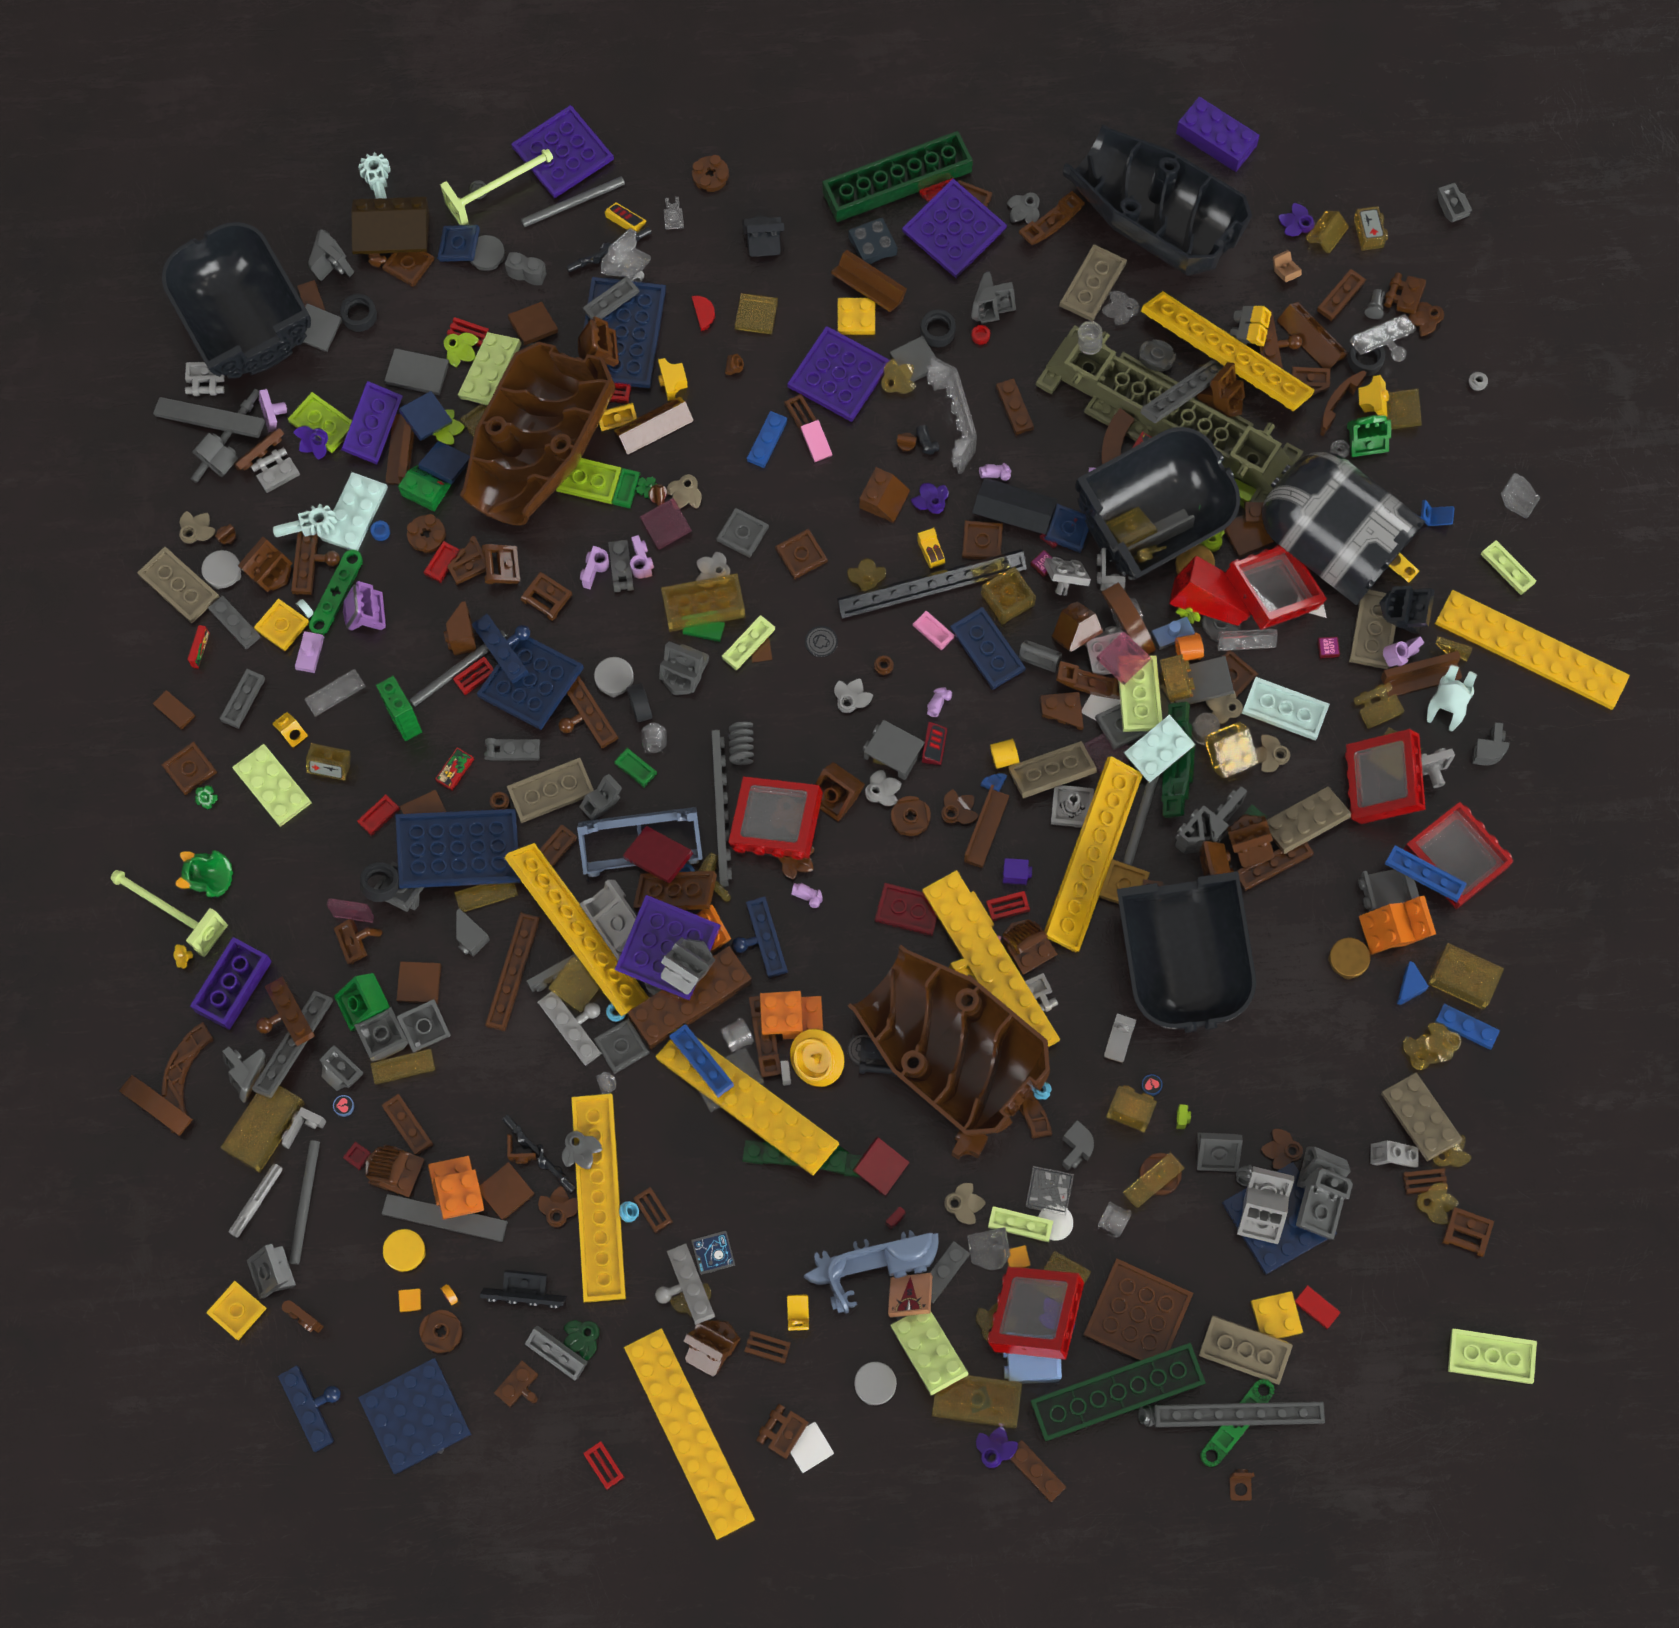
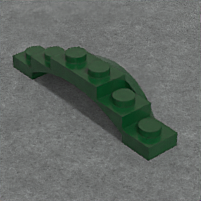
[1162,702,1195,818]
[743,1140,862,1178]

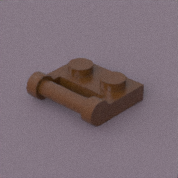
[482,544,520,584]
[521,572,572,621]
[1442,1207,1494,1257]
[282,1300,324,1333]

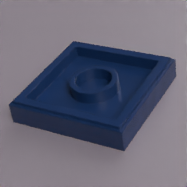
[437,225,480,262]
[399,391,452,441]
[418,441,470,484]
[1045,504,1089,553]

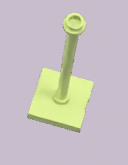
[440,149,553,225]
[111,870,228,958]

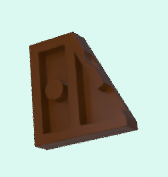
[1291,367,1330,396]
[447,536,486,585]
[1040,692,1084,730]

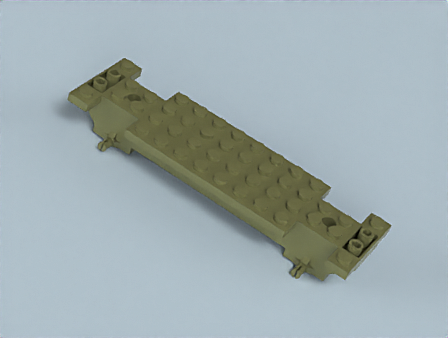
[1036,325,1304,502]

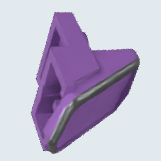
[343,581,386,630]

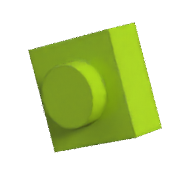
[1176,1104,1191,1129]

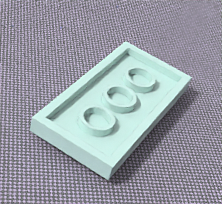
[321,472,388,551]
[1242,677,1330,741]

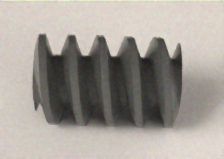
[729,722,754,765]

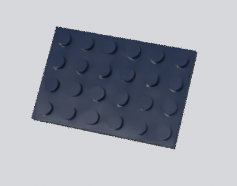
[583,277,666,388]
[395,809,520,889]

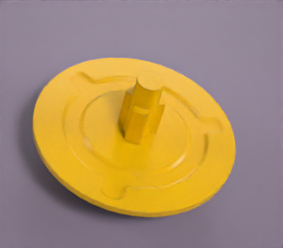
[790,1029,844,1087]

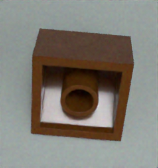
[860,467,910,523]
[444,601,477,656]
[1052,601,1103,652]
[815,762,865,822]
[1199,841,1234,876]

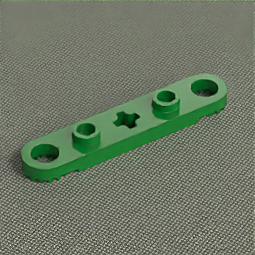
[309,550,363,635]
[1200,1379,1275,1467]

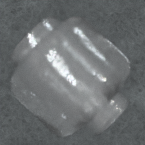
[641,723,667,753]

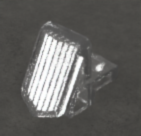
[601,228,651,277]

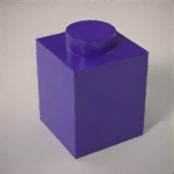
[1003,858,1032,885]

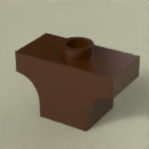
[952,1130,988,1160]

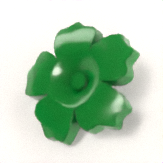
[636,476,656,498]
[195,785,218,809]

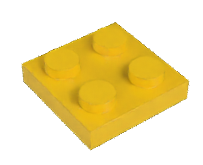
[838,298,875,335]
[254,599,309,651]
[206,1281,267,1341]
[1251,1291,1303,1339]

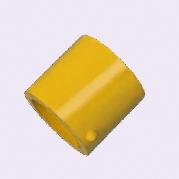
[990,738,1019,769]

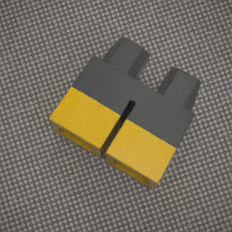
[1230,306,1272,346]

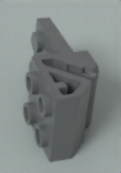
[1175,786,1247,854]
[1296,1146,1353,1239]

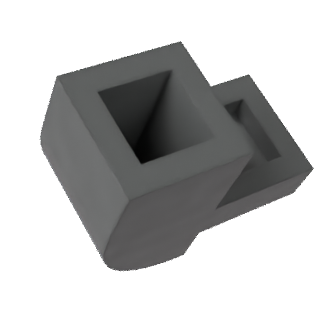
[1473,722,1510,765]
[579,774,622,821]
[1062,1121,1094,1170]

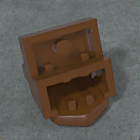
[578,316,619,367]
[1196,362,1245,417]
[238,537,293,592]
[1227,814,1274,867]
[1001,919,1057,975]
[366,1145,424,1198]
[683,1320,740,1376]

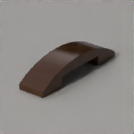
[1019,191,1085,245]
[1320,371,1367,436]
[1101,582,1156,656]
[1056,661,1120,700]
[749,996,782,1077]
[119,1075,193,1136]

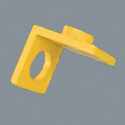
[272,712,308,747]
[787,1294,809,1330]

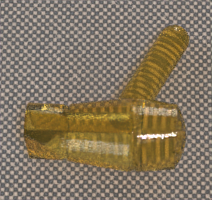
[698,853,731,902]

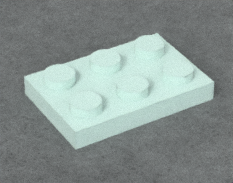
[1124,714,1195,783]

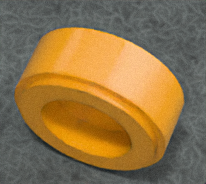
[440,1284,458,1306]

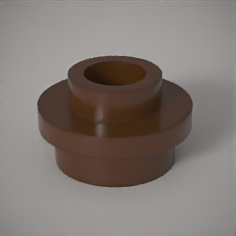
[874,656,894,675]
[490,792,510,810]

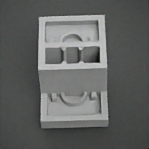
[1237,1166,1294,1244]

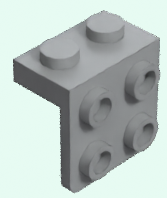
[1083,626,1129,676]

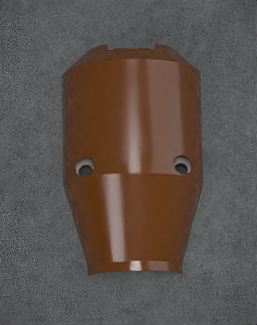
[460,342,615,525]
[848,945,1050,1136]

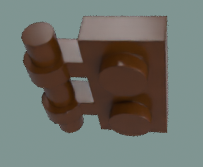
[1384,273,1426,314]
[756,1404,809,1459]

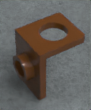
[507,1134,537,1164]
[1229,1469,1254,1501]

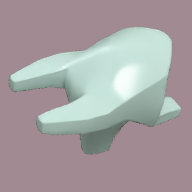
[1427,664,1477,731]

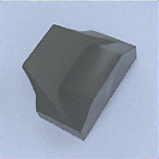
[1437,183,1472,222]
[320,1045,364,1091]

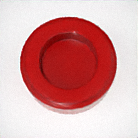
[971,325,990,345]

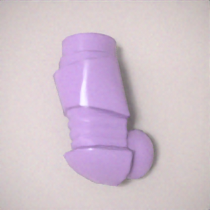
[979,463,1011,481]
[927,687,952,717]
[791,883,823,908]

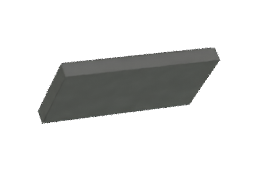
[1095,684,1174,750]

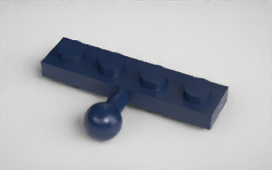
[471,614,530,684]
[732,897,788,978]
[278,1366,341,1452]

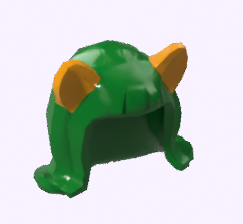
[176,850,233,897]

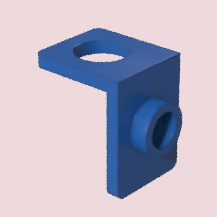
[1421,500,1455,526]

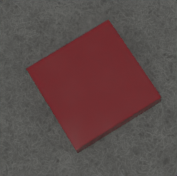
[853,1137,909,1195]

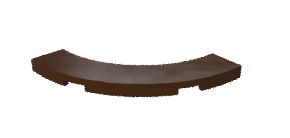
[1102,408,1135,465]
[161,1022,214,1133]
[962,1066,1052,1138]

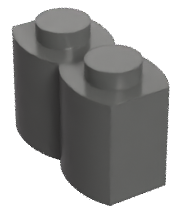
[505,252,547,285]
[192,433,238,477]

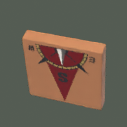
[888,1273,933,1318]

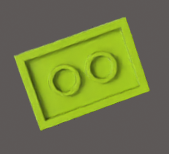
[288,392,352,453]
[556,458,621,504]

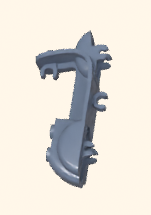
[804,1230,939,1314]

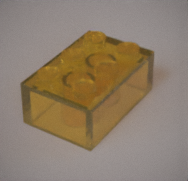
[1428,943,1504,1010]

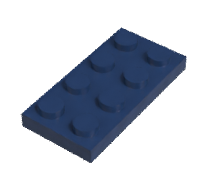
[950,607,1026,690]

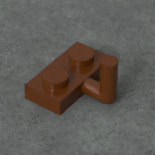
[334,919,382,964]
[494,1361,538,1407]

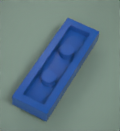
[747,411,788,468]
[1435,1004,1500,1050]

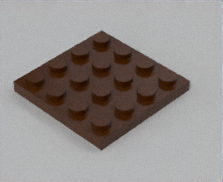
[1083,1258,1193,1361]

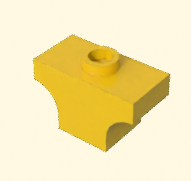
[658,358,688,401]
[1359,375,1389,416]

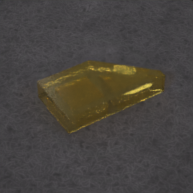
[1435,637,1472,661]

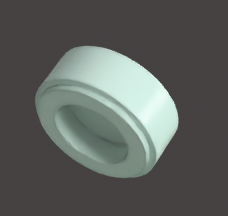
[296,599,313,618]

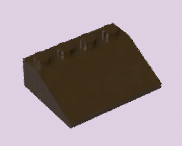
[352,197,430,254]

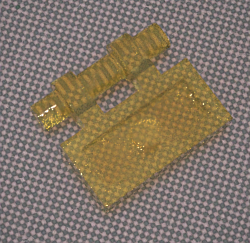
[1354,683,1404,729]

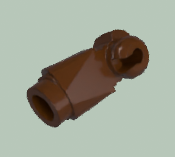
[367,253,387,267]

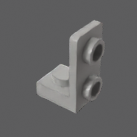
[1097,548,1125,591]
[1104,1014,1136,1063]
[282,1107,326,1149]
[1370,1140,1418,1168]

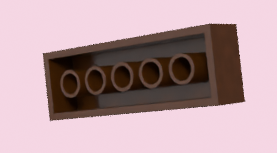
[628,946,752,1050]

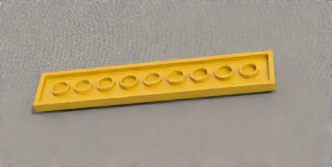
[1141,291,1315,411]
[1435,590,1630,710]
[1044,756,1143,952]
[504,843,649,1016]
[922,870,1060,1047]
[656,1037,839,1176]
[572,1094,626,1303]
[624,1328,755,1540]

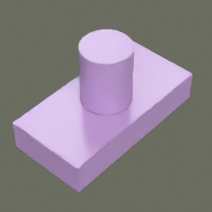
[259,389,287,432]
[295,631,324,673]

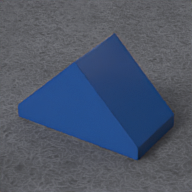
[1397,961,1429,1005]

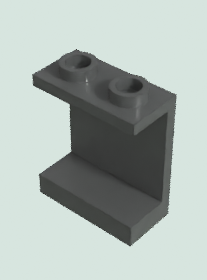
[863,720,925,780]
[1358,869,1419,912]

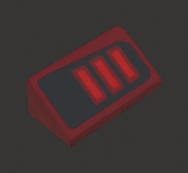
[922,722,947,765]

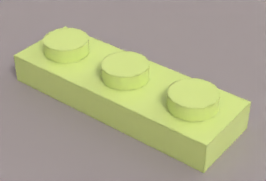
[1481,540,1536,595]
[722,615,775,670]
[988,1206,1053,1242]

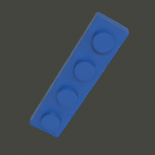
[1385,845,1467,902]
[669,1024,734,1098]

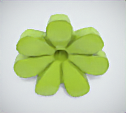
[1176,608,1201,624]

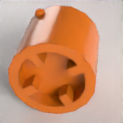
[1175,633,1204,662]

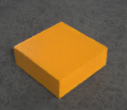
[1005,1245,1031,1268]
[399,1289,422,1312]

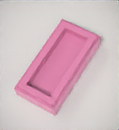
[801,420,832,463]
[913,611,955,651]

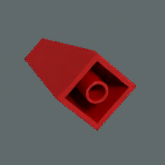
[1169,556,1254,626]

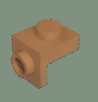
[1273,250,1302,282]

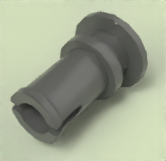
[1365,289,1385,319]

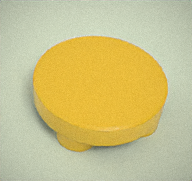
[383,1229,425,1272]

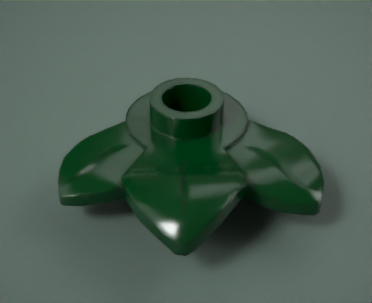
[563,1320,599,1360]

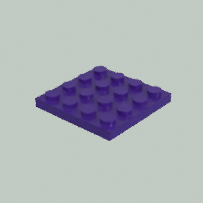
[511,105,614,199]
[902,179,1007,278]
[787,326,891,422]
[614,895,721,1001]

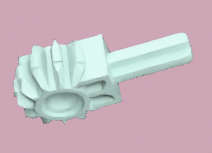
[358,152,390,199]
[273,503,337,537]

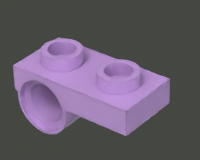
[630,535,654,579]
[580,546,610,589]
[1383,636,1424,667]

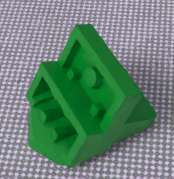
[1347,415,1391,457]

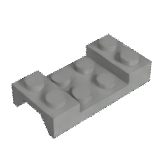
[580,880,637,960]

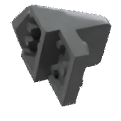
[308,230,354,281]
[971,271,1016,324]
[659,641,709,695]
[661,937,716,994]
[222,1047,267,1102]

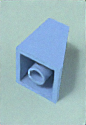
[1003,1335,1062,1384]

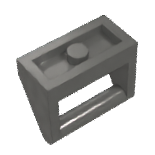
[1019,640,1062,673]

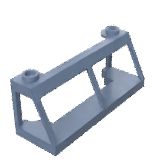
[577,807,703,877]

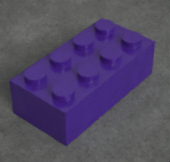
[1176,96,1259,172]
[190,937,272,1030]

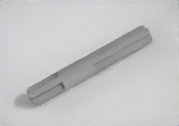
[229,1164,282,1237]

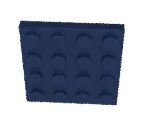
[477,637,584,730]
[1222,1162,1337,1275]
[358,1358,472,1474]

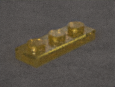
[454,883,518,912]
[371,1049,436,1084]
[1124,1153,1184,1209]

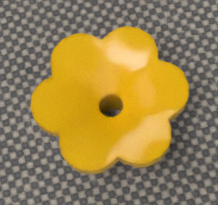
[173,944,193,969]

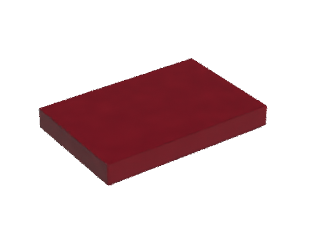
[623,826,693,884]
[875,883,938,936]

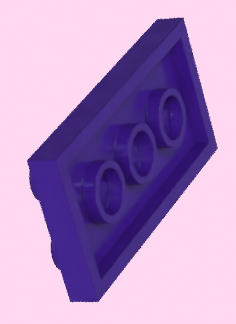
[341,381,403,465]

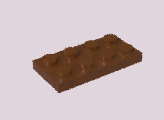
[633,871,717,912]

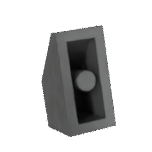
[456,909,490,957]

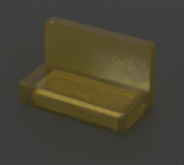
[1306,211,1349,253]

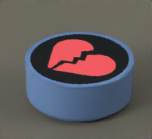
[333,1095,355,1117]

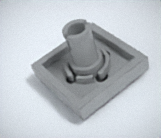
[1044,557,1091,596]
[1421,748,1455,788]
[1051,785,1094,828]

